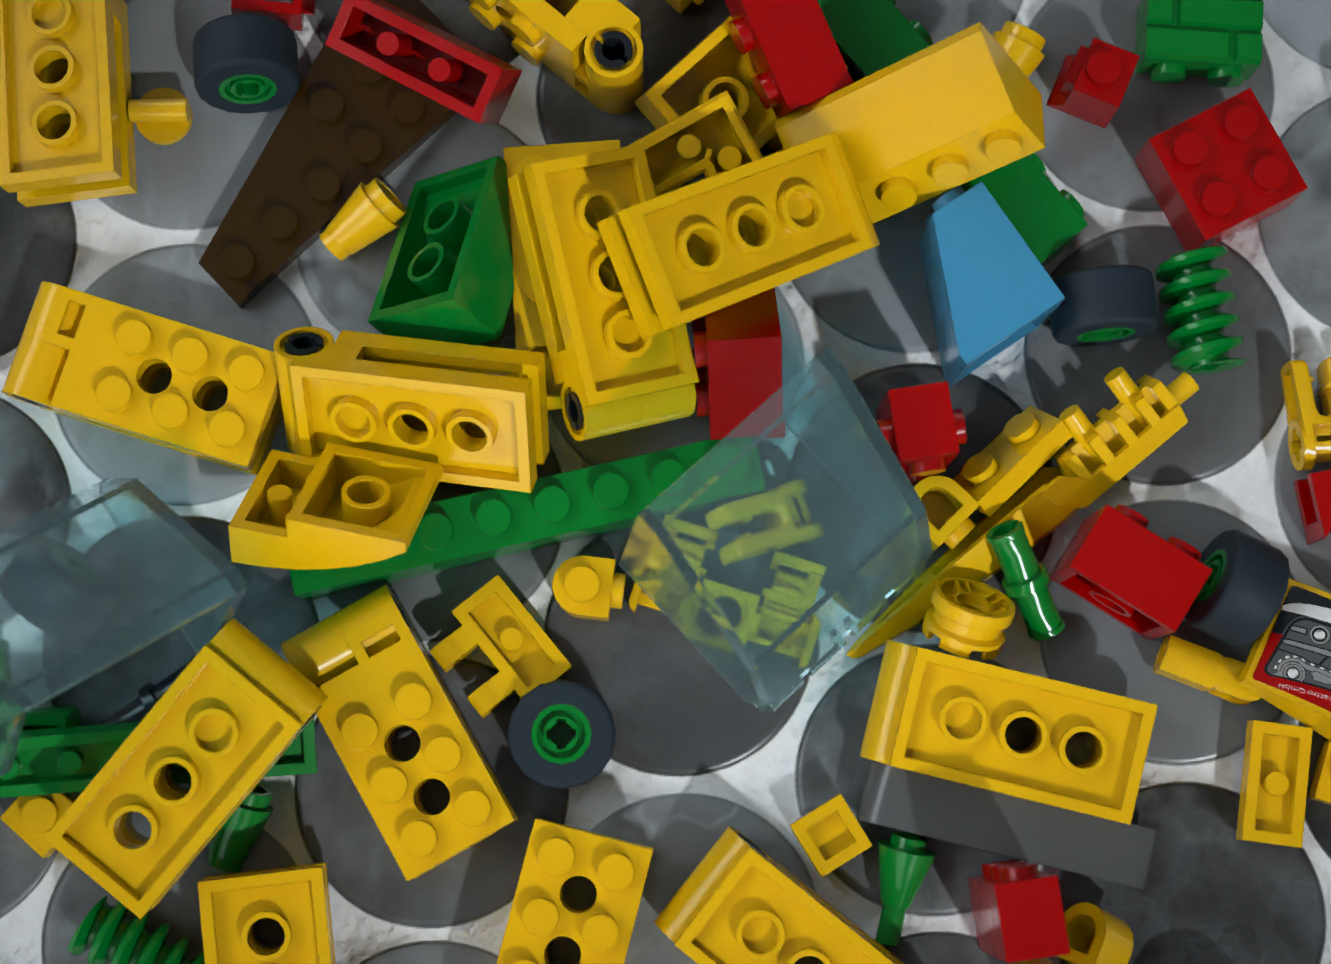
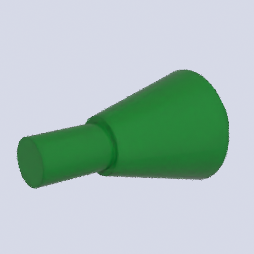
[875,831,937,946]

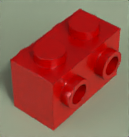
[871,381,967,485]

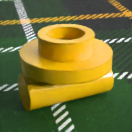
[128,87,193,145]

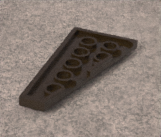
[199,0,457,309]

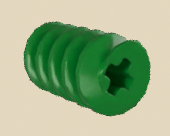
[1155,246,1247,374]
[67,896,205,964]

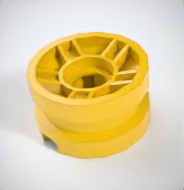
[922,577,1015,660]

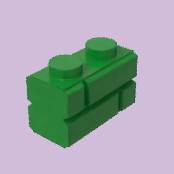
[1134,0,1264,88]

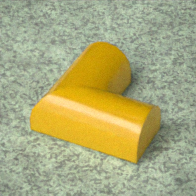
[626,90,763,197]

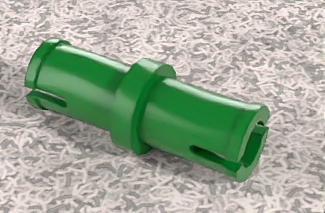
[986,520,1065,641]

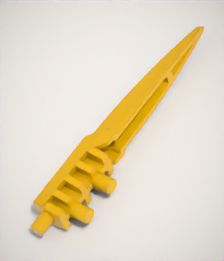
[846,367,1199,659]

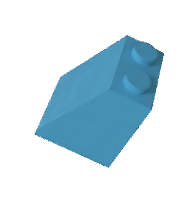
[919,181,1065,387]

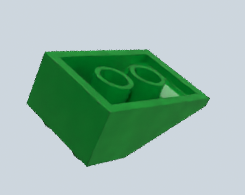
[368,155,514,345]

